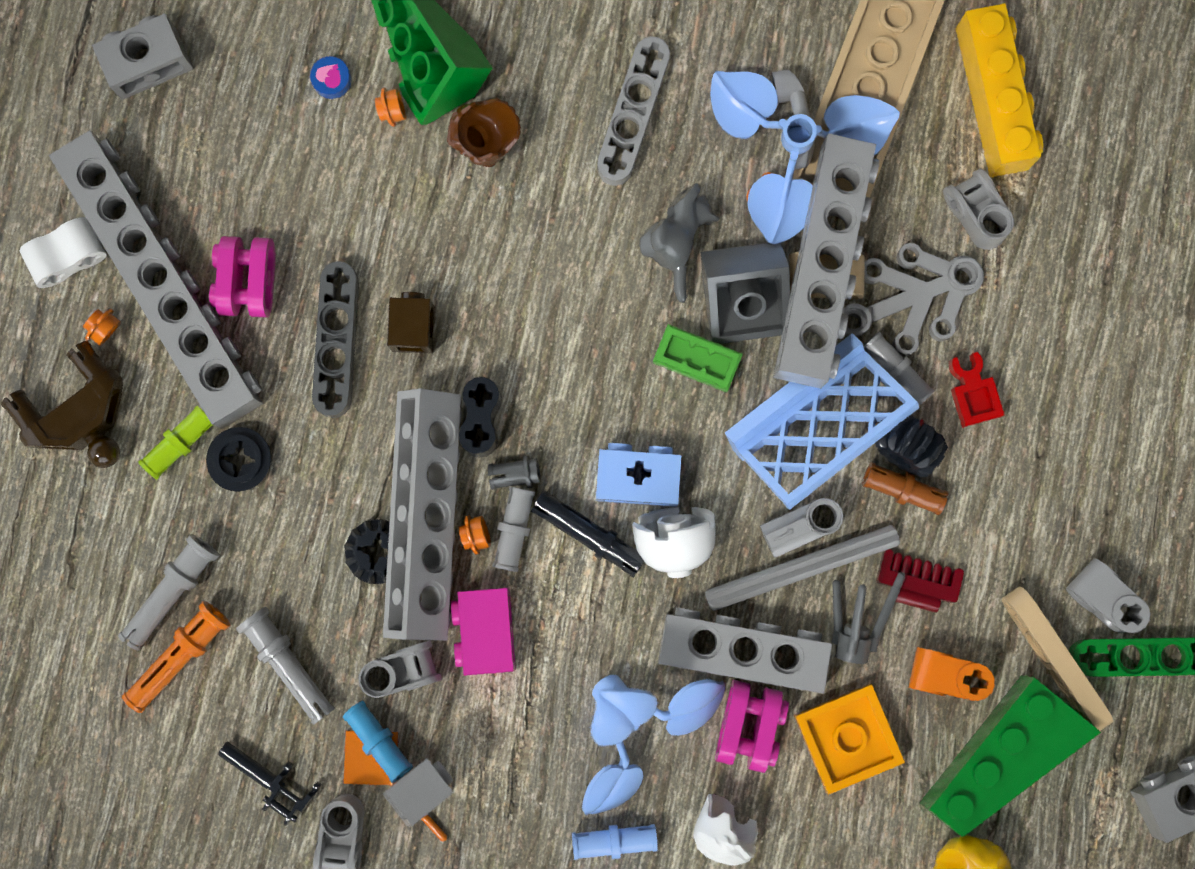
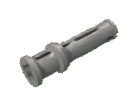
[118,534,220,651]
[236,607,335,725]

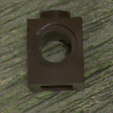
[387,292,435,354]

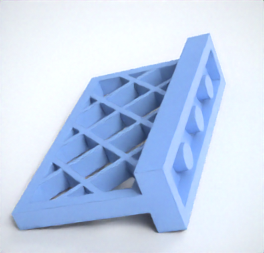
[725,333,919,510]

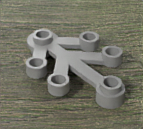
[842,243,984,357]

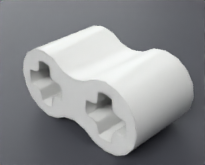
[19,217,107,288]

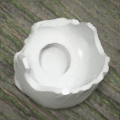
[693,794,758,866]

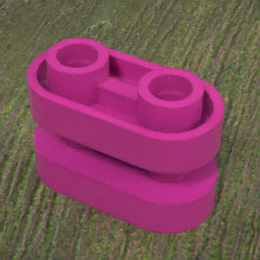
[209,236,276,318]
[715,680,789,773]

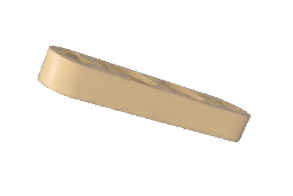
[1002,586,1113,731]

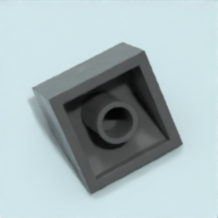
[701,243,790,344]

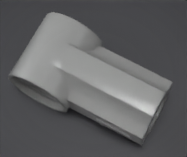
[760,498,844,558]

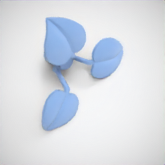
[710,71,900,244]
[582,675,725,815]

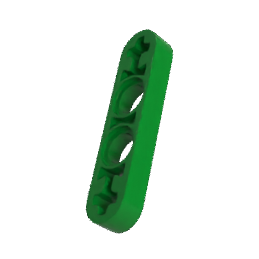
[1068,637,1195,677]

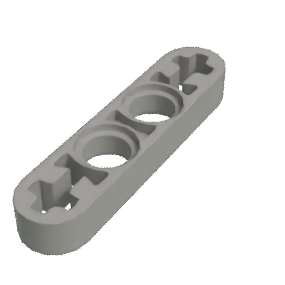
[597,36,670,186]

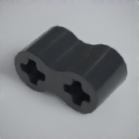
[459,377,502,458]

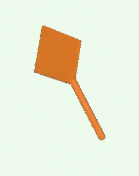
[343,730,447,842]

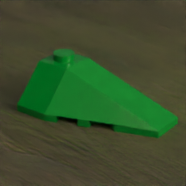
[371,0,493,125]

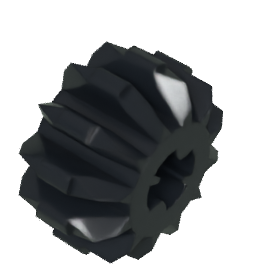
[875,415,948,477]

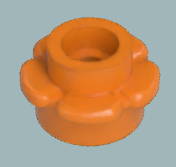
[375,87,406,127]
[83,309,121,346]
[459,515,491,555]

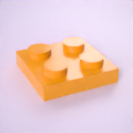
[794,684,905,795]

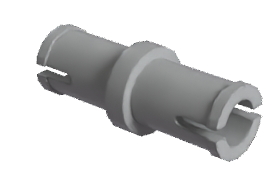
[863,331,935,405]
[492,487,535,572]

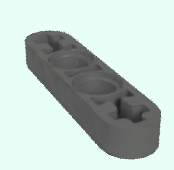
[312,261,359,418]

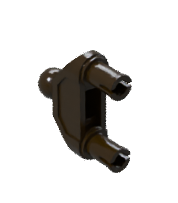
[1,341,123,468]

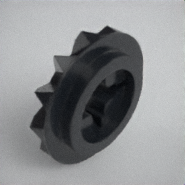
[206,427,273,492]
[344,519,390,584]

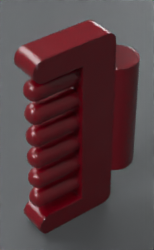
[876,549,964,613]

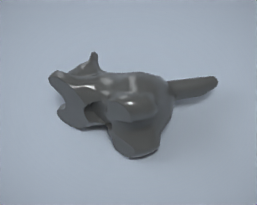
[639,183,720,303]

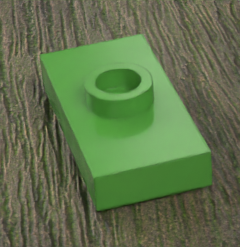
[653,324,743,393]

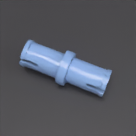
[572,824,658,860]

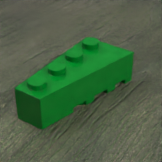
[920,675,1101,837]

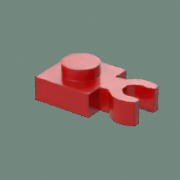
[949,352,1005,428]

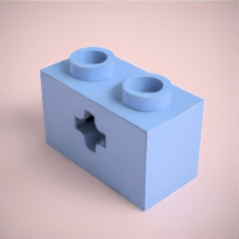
[596,443,681,507]

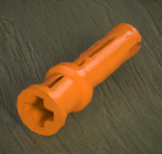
[122,601,231,713]

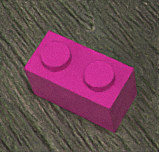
[451,588,516,676]

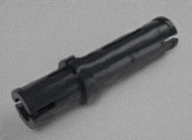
[531,490,644,578]

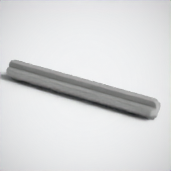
[705,525,900,611]

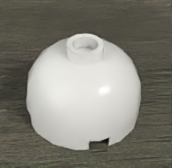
[632,507,716,578]

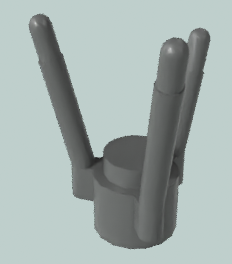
[832,572,905,664]

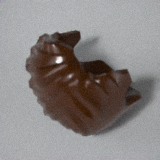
[447,98,521,167]

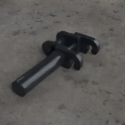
[218,741,322,826]

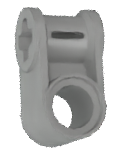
[943,168,1014,250]
[1066,558,1151,633]
[359,640,443,698]
[313,794,365,869]

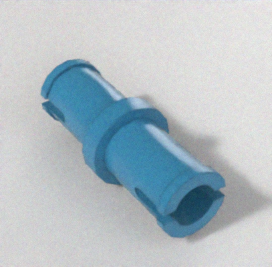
[343,701,413,783]

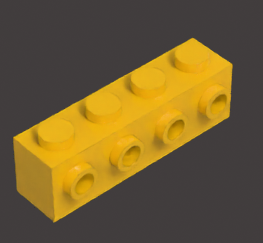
[956,3,1043,177]

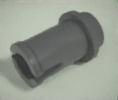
[488,456,540,490]

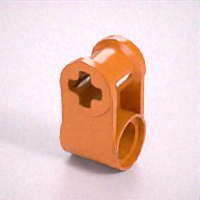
[908,647,995,701]

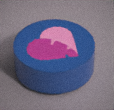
[310,56,351,99]

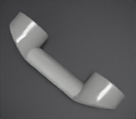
[772,69,816,170]

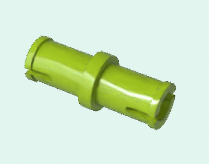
[138,405,214,480]

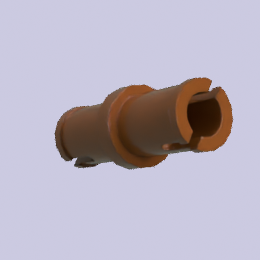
[862,462,948,515]

